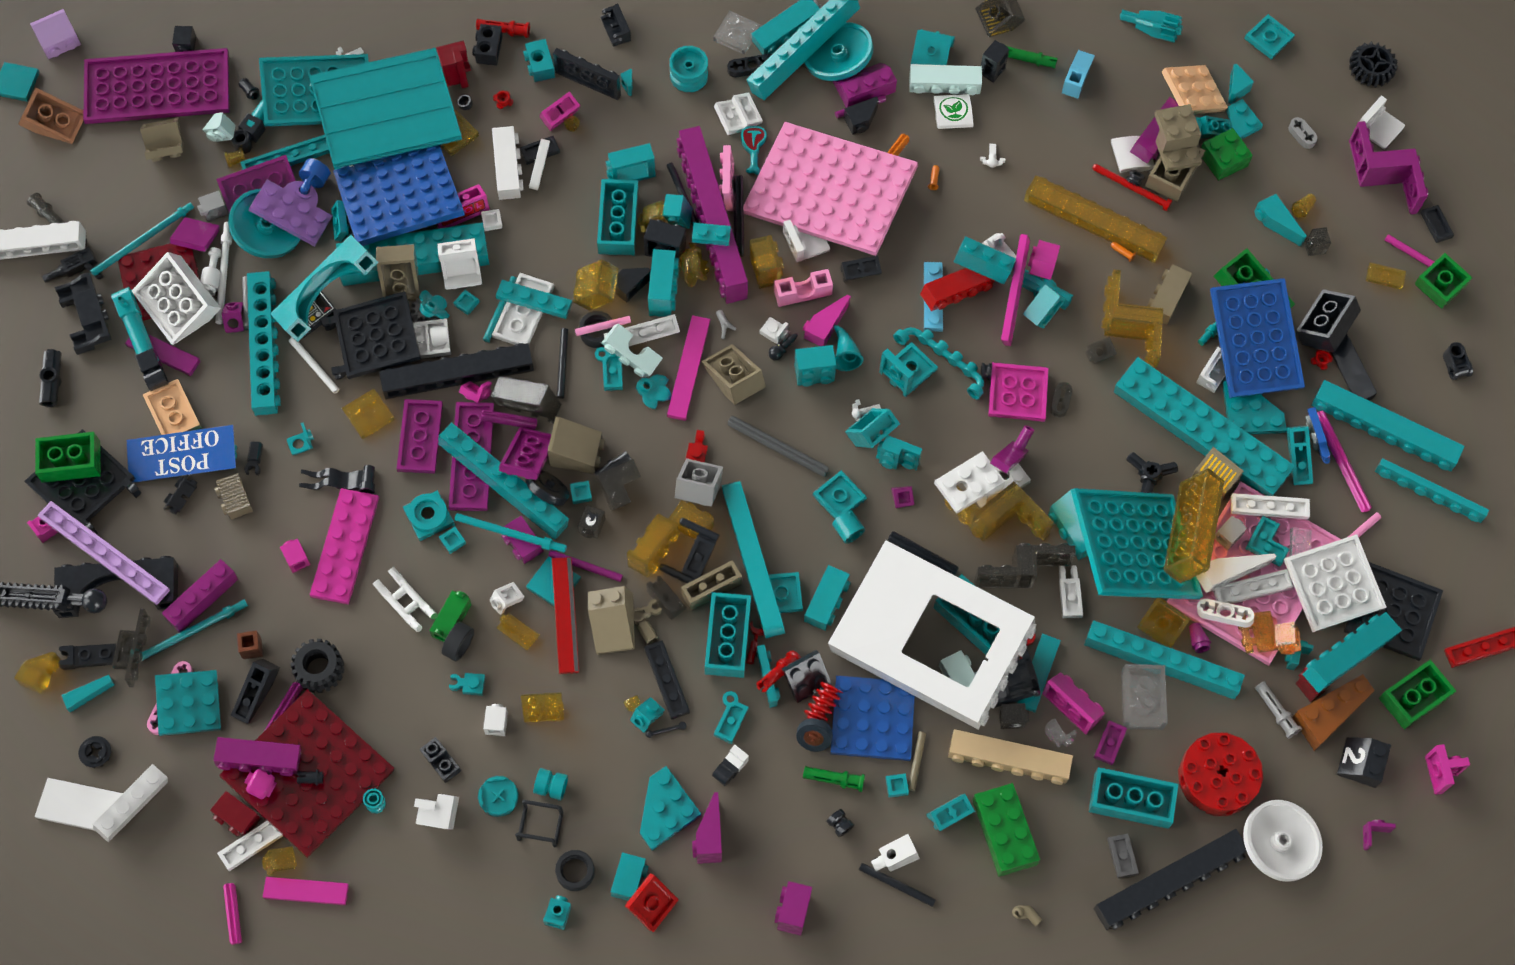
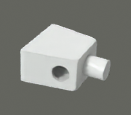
[871,834,920,872]

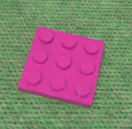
[988,362,1048,422]

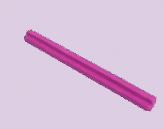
[1317,411,1372,513]

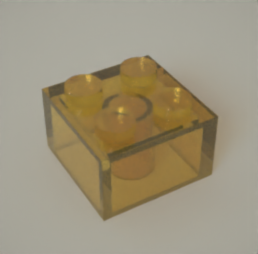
[749,235,784,289]
[573,259,618,311]

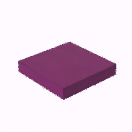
[170,217,220,252]

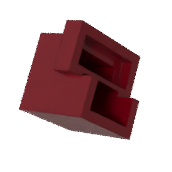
[436,40,471,88]

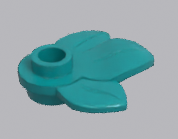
[419,290,450,319]
[636,374,672,409]

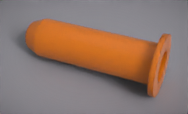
[928,165,939,190]
[1111,242,1136,262]

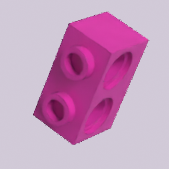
[540,91,580,131]

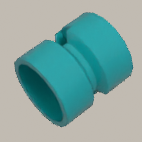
[533,768,568,801]

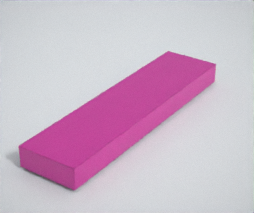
[263,877,349,905]

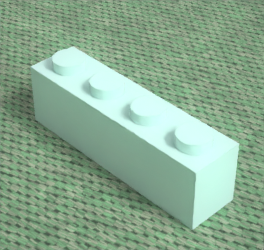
[909,64,982,95]

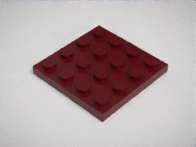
[118,243,200,321]

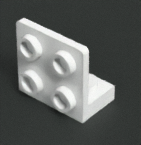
[1359,95,1405,150]
[783,220,830,262]

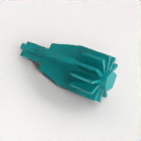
[1120,9,1183,42]

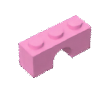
[774,269,833,307]

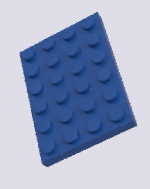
[1210,278,1305,398]

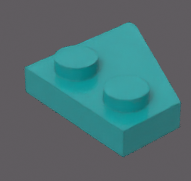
[1227,99,1263,139]

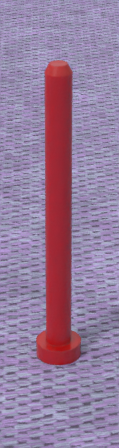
[1092,164,1173,212]

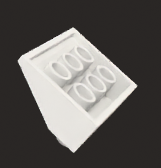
[132,252,221,345]

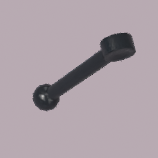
[645,722,686,738]

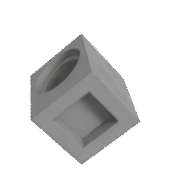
[197,191,228,222]
[1213,516,1247,550]

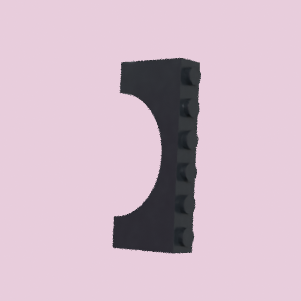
[53,556,178,618]

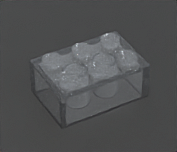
[1121,664,1168,730]

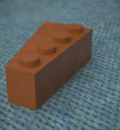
[1292,674,1375,751]

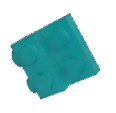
[876,435,922,470]

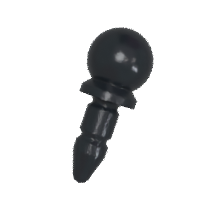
[768,333,798,361]

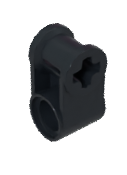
[1443,342,1473,380]

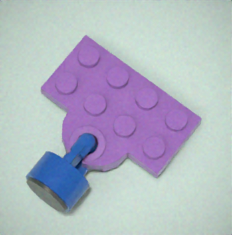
[249,158,333,247]

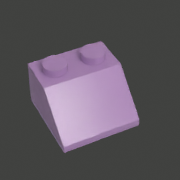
[30,9,81,59]

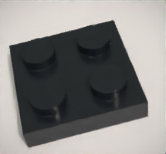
[782,650,832,703]

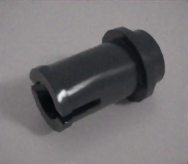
[238,78,260,100]
[297,769,324,786]

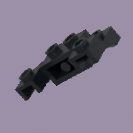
[55,272,112,355]

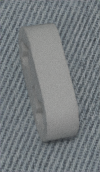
[1288,117,1317,149]

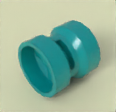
[363,789,386,813]

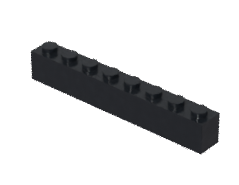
[379,343,534,400]
[1094,829,1247,930]

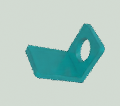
[287,423,314,455]

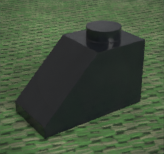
[844,97,879,135]
[610,268,651,303]

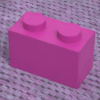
[1028,240,1060,280]

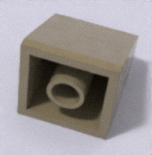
[548,417,605,474]

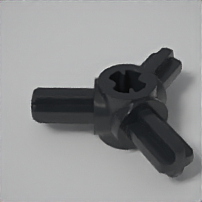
[1126,452,1178,493]

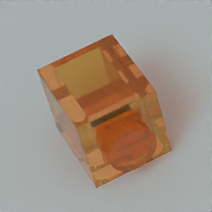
[1274,622,1301,655]

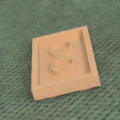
[143,379,202,435]

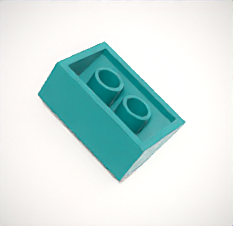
[1048,488,1088,560]

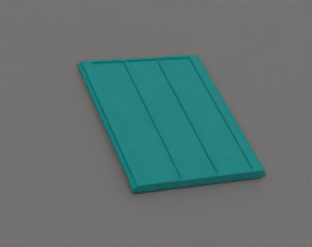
[309,48,462,170]

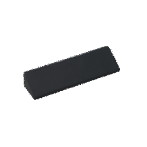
[1330,334,1377,400]

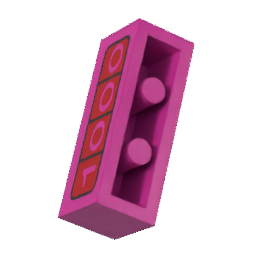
[436,184,490,229]

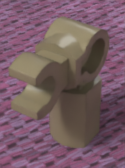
[634,599,662,645]

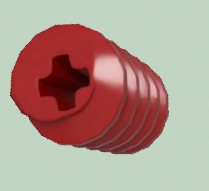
[804,682,843,721]

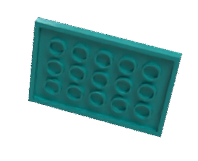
[259,54,369,127]

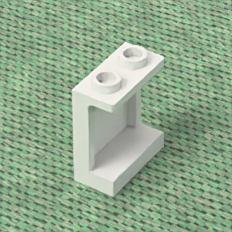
[437,238,482,290]

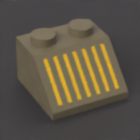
[1192,447,1243,501]

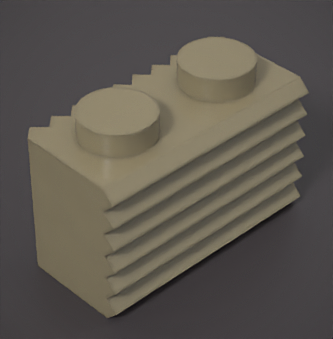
[214,472,253,520]

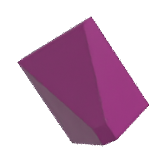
[891,486,915,508]

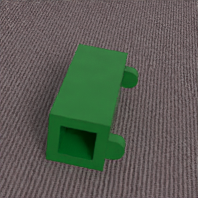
[429,590,471,642]

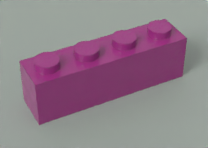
[1130,97,1179,164]
[162,559,239,633]
[213,737,302,776]

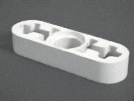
[529,139,550,190]
[1197,599,1254,628]

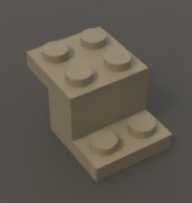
[1154,104,1202,172]
[140,117,185,162]

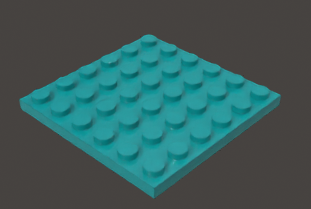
[1071,488,1203,599]

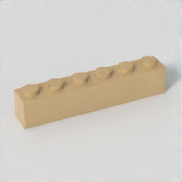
[948,729,1073,785]

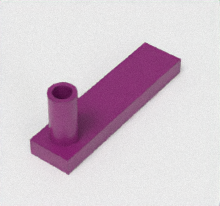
[990,425,1034,473]

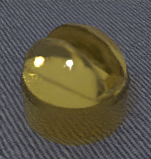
[564,116,580,132]
[623,695,640,712]

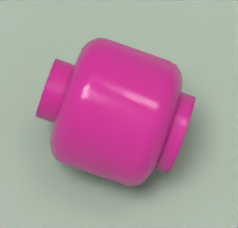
[244,769,277,799]

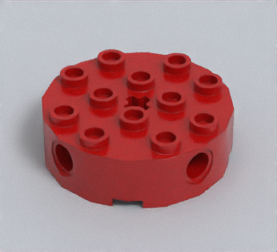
[1178,733,1263,816]

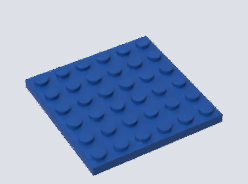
[333,145,465,246]

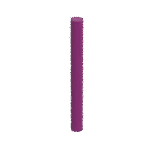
[548,550,623,582]

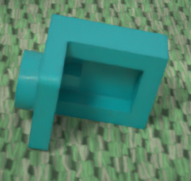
[1284,640,1314,670]
[630,697,665,732]

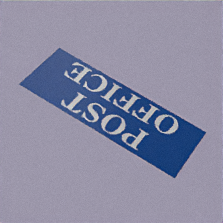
[127,425,236,482]

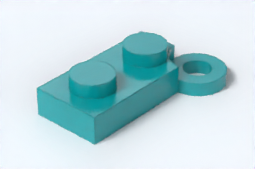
[595,347,623,391]
[714,691,749,744]

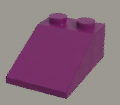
[692,792,722,864]

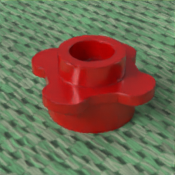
[493,90,514,109]
[1311,350,1333,370]

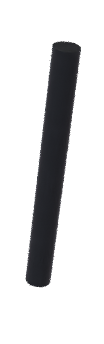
[666,162,699,226]
[557,328,568,399]
[859,863,936,907]

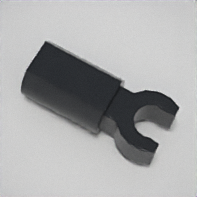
[244,441,263,476]

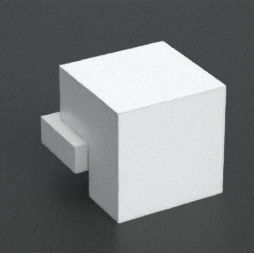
[414,794,459,829]

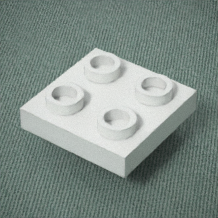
[413,318,451,359]

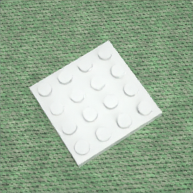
[1284,534,1386,632]

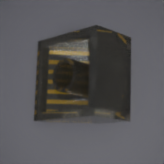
[975,0,1025,37]

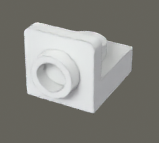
[760,317,790,344]
[490,582,524,615]

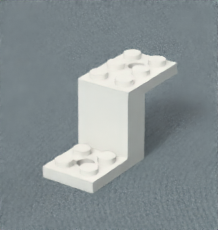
[934,451,1031,514]

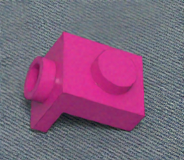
[459,381,492,403]

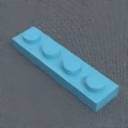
[924,262,943,332]

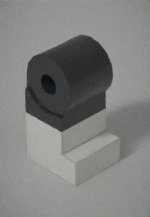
[712,745,749,786]

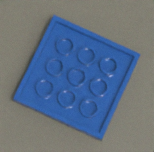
[830,676,915,761]

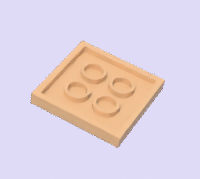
[1162,65,1228,114]

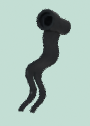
[299,465,375,494]

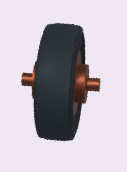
[796,718,833,752]

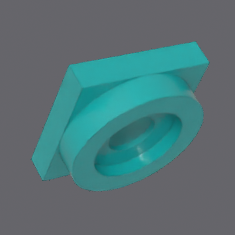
[403,490,455,541]

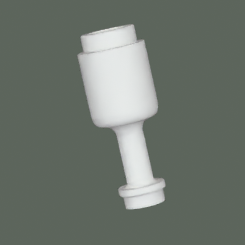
[200,247,221,296]

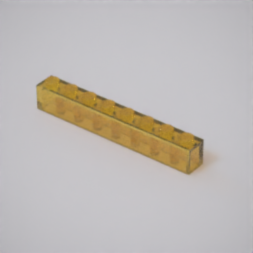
[1024,176,1167,263]

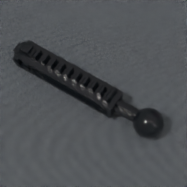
[0,582,107,614]

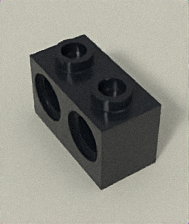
[472,24,503,66]
[981,40,1010,83]

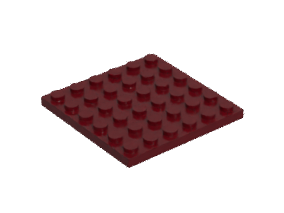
[219,689,395,858]

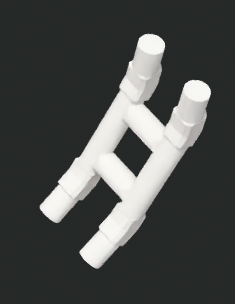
[373,566,438,632]

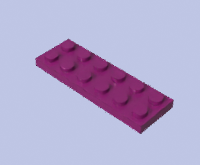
[448,402,495,511]

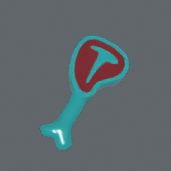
[741,126,767,175]

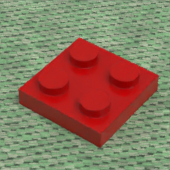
[625,873,679,932]

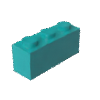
[954,236,1016,284]
[804,565,851,631]

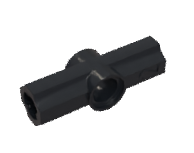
[39,349,62,407]

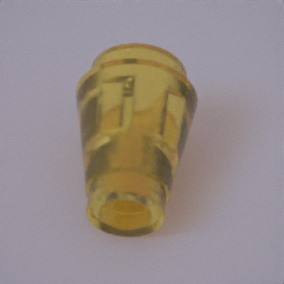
[1291,194,1316,218]

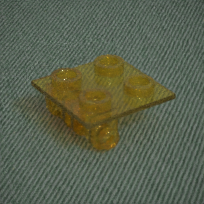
[521,693,564,722]

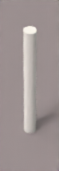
[289,337,340,394]

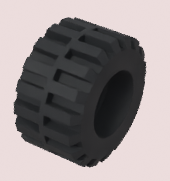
[291,638,345,693]

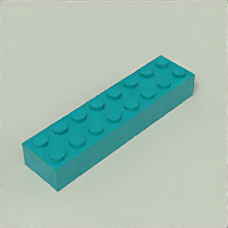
[336,222,490,286]

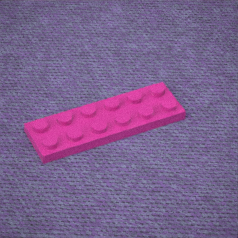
[310,488,379,605]

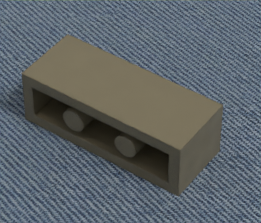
[1146,264,1192,325]
[681,560,742,611]

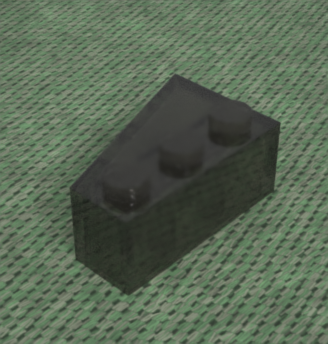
[491,376,562,424]

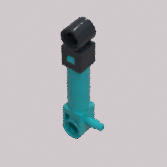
[231,100,266,154]
[111,287,169,391]

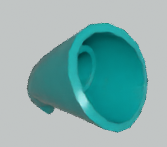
[834,325,864,371]

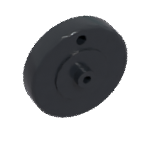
[526,470,569,506]

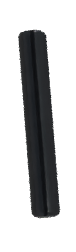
[888,531,959,576]

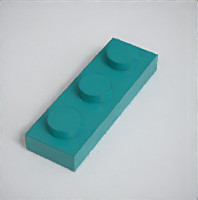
[757,645,781,708]

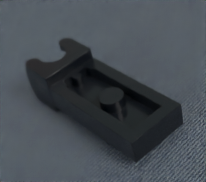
[59,643,117,670]

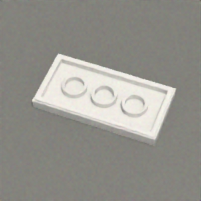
[492,273,555,345]
[35,778,123,831]

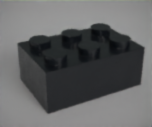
[1296,289,1361,352]

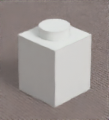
[483,704,508,736]

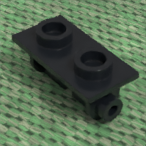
[163,474,197,515]

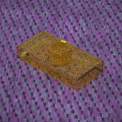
[1365,262,1406,290]

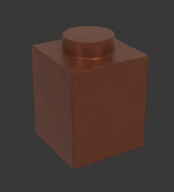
[237,630,263,660]

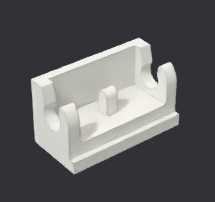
[1196,347,1225,393]

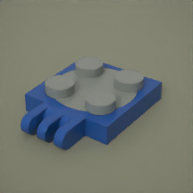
[1305,407,1330,464]

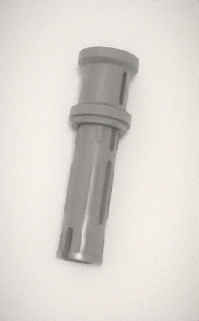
[1255,681,1302,739]

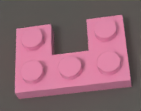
[719,145,734,212]

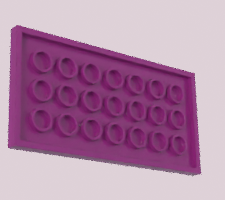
[83,48,230,124]

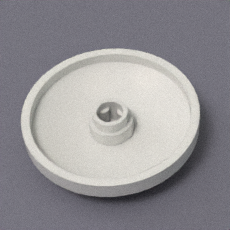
[1243,800,1323,882]

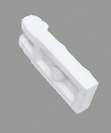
[1059,565,1083,618]

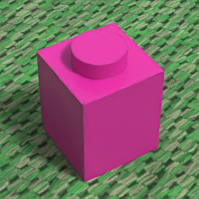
[280,538,310,573]

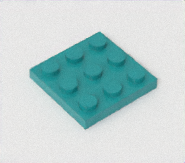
[155,670,221,736]

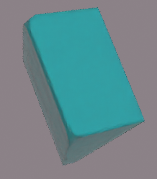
[620,69,633,96]

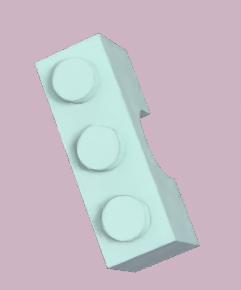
[601,323,663,377]

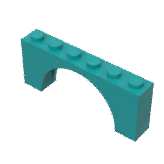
[270,235,379,342]

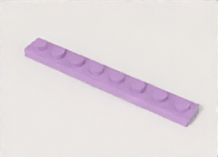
[38,501,170,605]

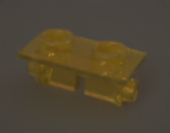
[496,613,540,650]

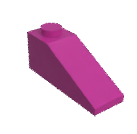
[803,294,851,346]

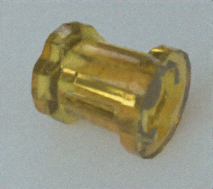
[224,148,245,168]

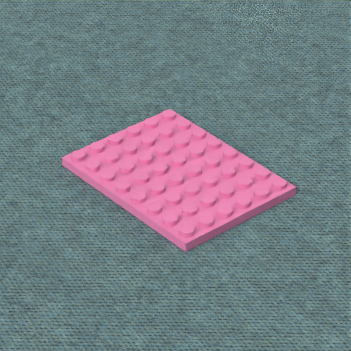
[743,122,918,256]
[1165,482,1341,666]

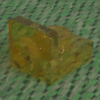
[262,846,297,876]

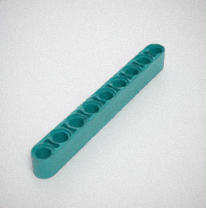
[721,481,785,639]

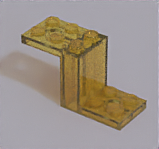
[1101,269,1163,369]
[944,481,1054,541]

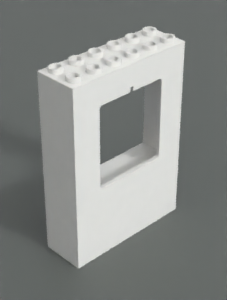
[828,541,1037,730]

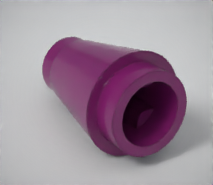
[1189,623,1211,653]

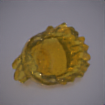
[679,243,710,288]

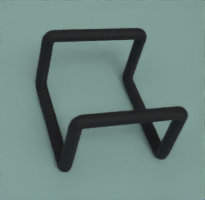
[515,800,563,847]

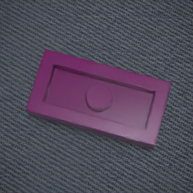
[1093,720,1127,765]

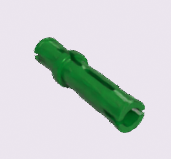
[1007,46,1058,69]

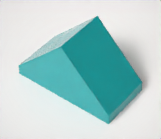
[1228,64,1254,104]

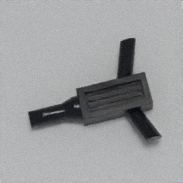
[42,239,104,283]

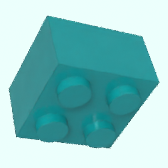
[794,345,836,387]

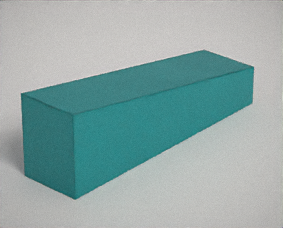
[61,675,115,713]

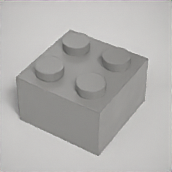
[674,458,723,506]

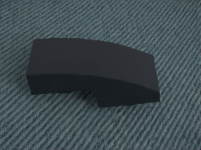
[419,737,461,783]

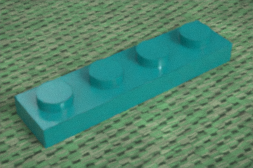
[496,280,572,319]

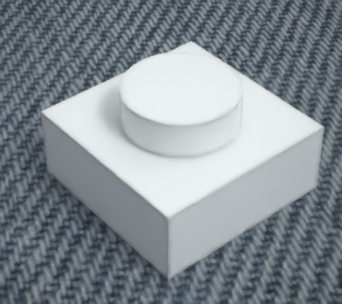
[481,209,502,231]

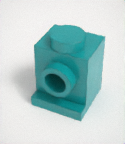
[543,895,572,930]

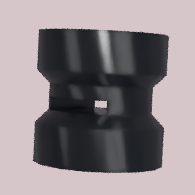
[826,809,854,837]

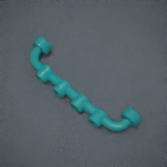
[893,327,984,400]

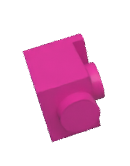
[27,517,58,543]

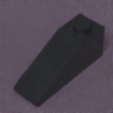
[231,659,280,724]

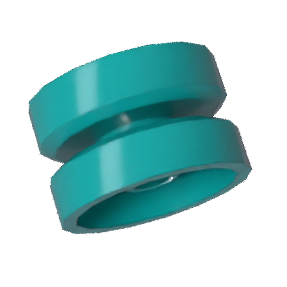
[669,46,708,92]

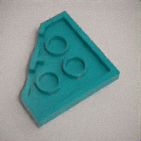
[1222,381,1287,434]
[640,766,701,851]

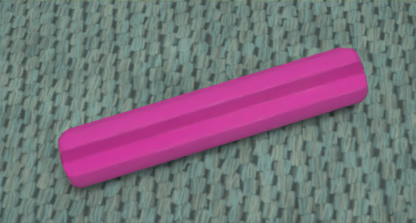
[223,883,242,945]

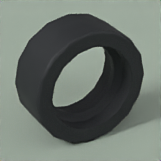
[579,311,613,348]
[442,622,474,662]
[555,850,595,891]

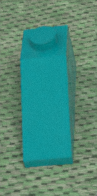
[1254,194,1307,246]
[1287,426,1313,485]

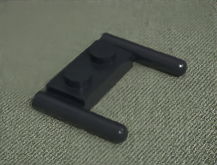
[659,518,720,584]

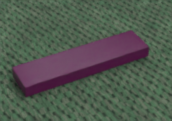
[125,334,201,376]

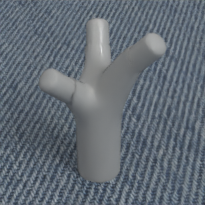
[716,310,736,339]

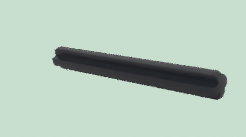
[733,175,744,257]

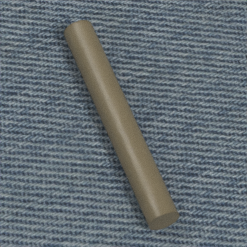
[908,732,926,791]

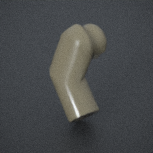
[1012,905,1043,926]

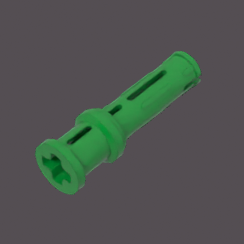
[803,766,865,792]

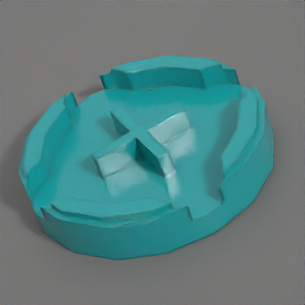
[478,776,519,817]

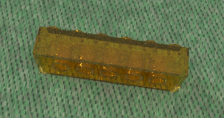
[1164,468,1224,583]

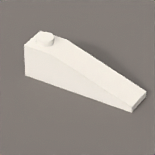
[1194,554,1276,593]

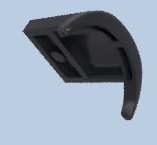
[995,648,1041,708]

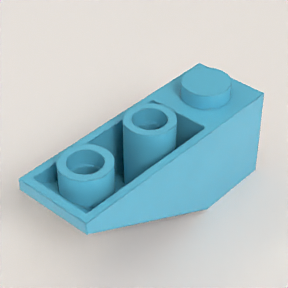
[1062,50,1095,99]

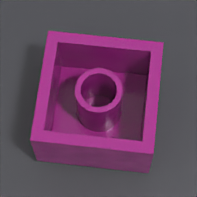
[774,881,812,936]

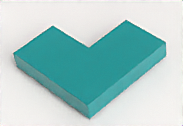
[1245,516,1290,567]

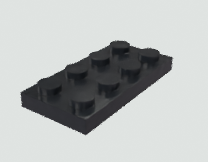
[553,48,621,100]

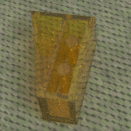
[627,513,679,578]

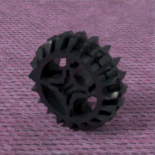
[1349,41,1398,88]

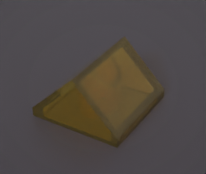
[1137,598,1191,648]

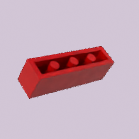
[920,268,995,311]

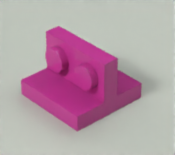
[1425,744,1470,795]

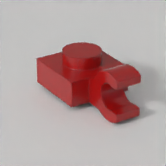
[685,430,708,463]

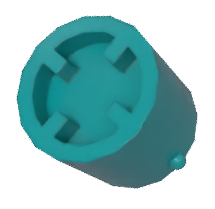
[832,510,865,544]

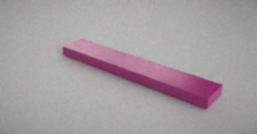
[1001,234,1030,346]
[667,315,710,421]

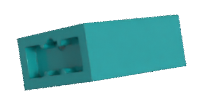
[605,143,656,181]
[845,408,900,448]

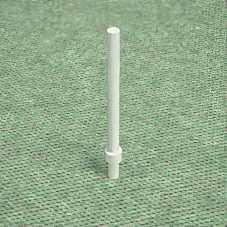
[215,222,232,324]

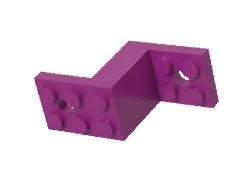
[1349,121,1428,215]

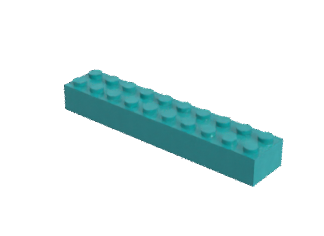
[1114,357,1295,496]

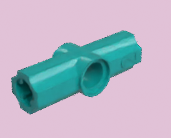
[1022,269,1074,310]

